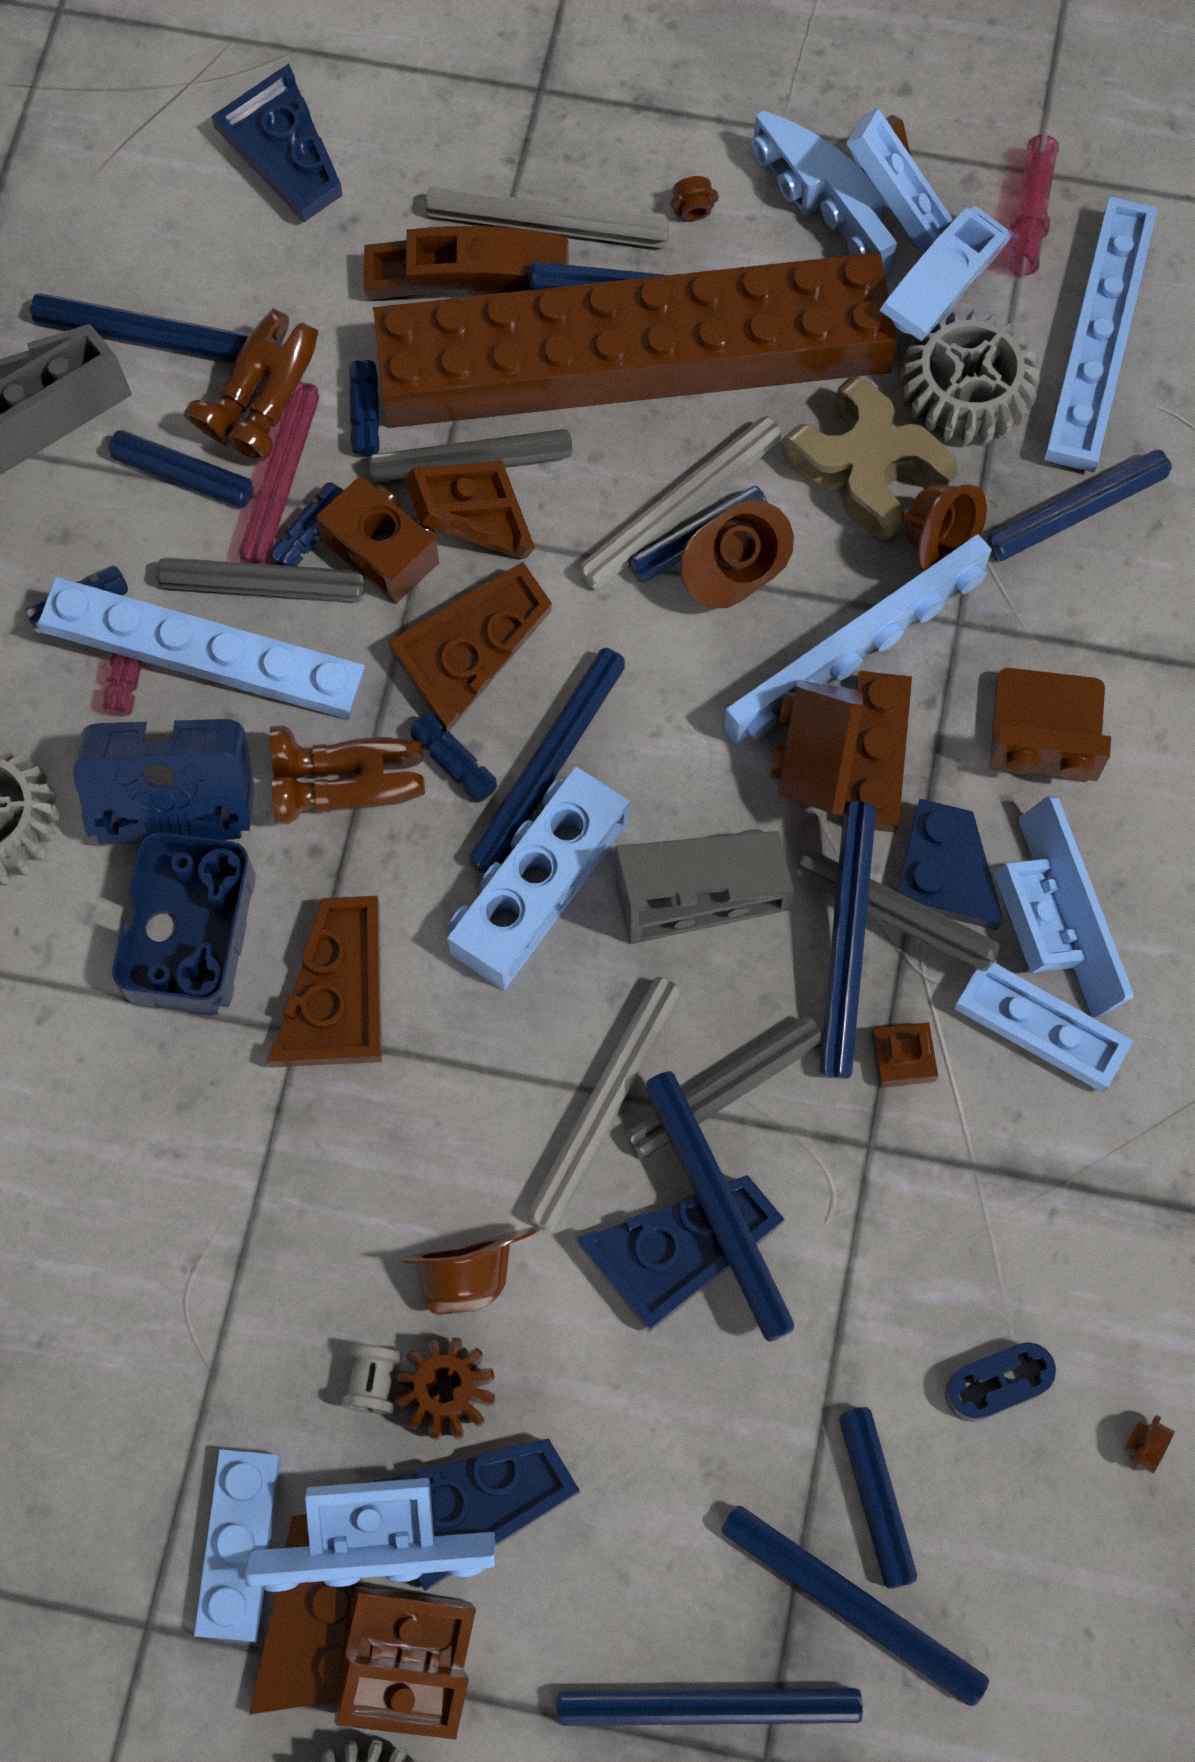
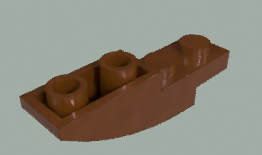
[364,226,569,300]

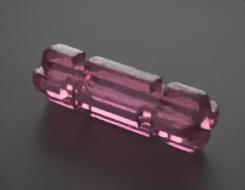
[101,653,142,717]

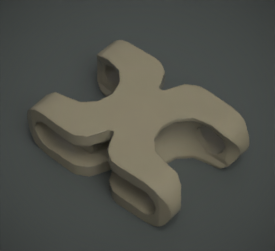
[782,376,957,540]

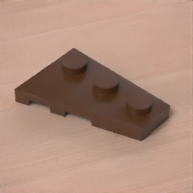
[267,895,382,1068]

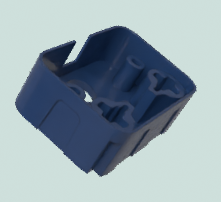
[73,719,255,844]
[112,832,256,1016]

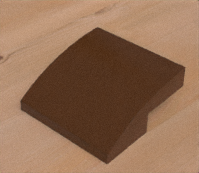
[334,1586,476,1740]

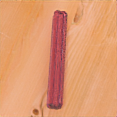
[238,381,320,564]

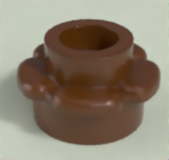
[670,176,719,221]
[1123,1415,1175,1474]

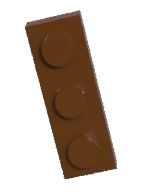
[845,671,912,833]

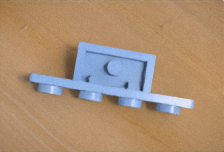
[994,796,1133,1018]
[245,1478,496,1592]

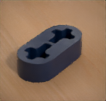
[945,1342,1056,1422]

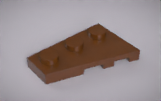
[389,562,552,732]
[249,1514,363,1715]

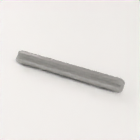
[425,186,669,248]
[579,416,782,590]
[528,977,680,1231]

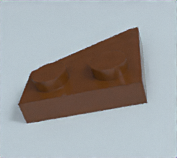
[405,461,535,559]

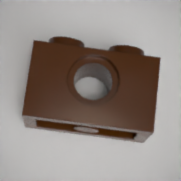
[316,476,439,604]

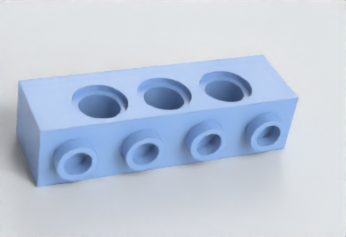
[446,766,630,991]

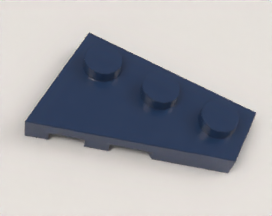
[212,63,343,222]
[576,1175,785,1333]
[366,1438,580,1591]

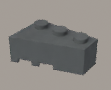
[0,324,132,474]
[616,829,795,944]

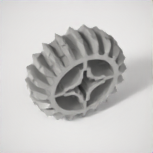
[900,310,1040,446]
[0,744,59,885]

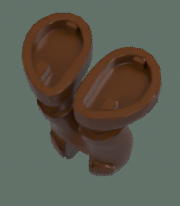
[184,308,318,462]
[270,725,425,824]

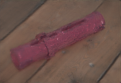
[1007,135,1059,275]

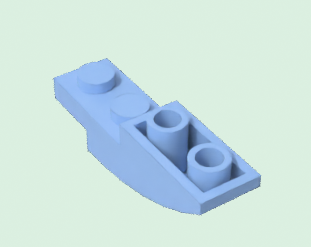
[751,111,897,275]
[880,205,1014,341]

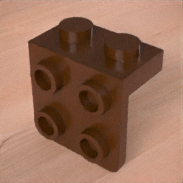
[989,668,1111,781]

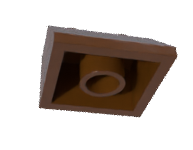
[770,680,863,816]

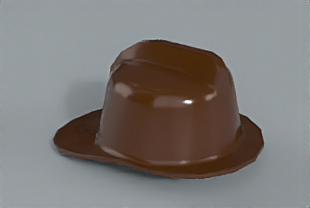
[902,484,987,571]
[681,500,794,608]
[400,1227,539,1315]

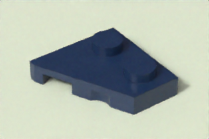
[897,799,1002,930]

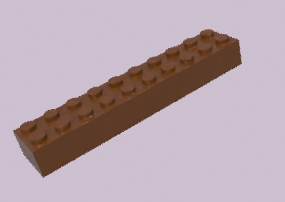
[373,252,897,428]

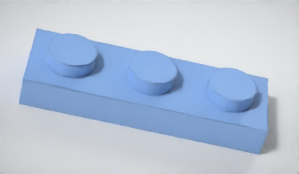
[846,108,954,255]
[954,963,1134,1093]
[194,1449,282,1643]

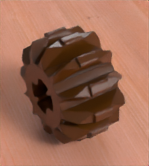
[395,1337,496,1440]

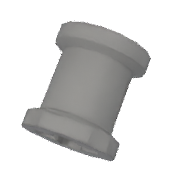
[339,1345,402,1414]

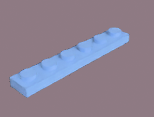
[1044,196,1158,472]
[724,534,992,746]
[38,577,365,720]

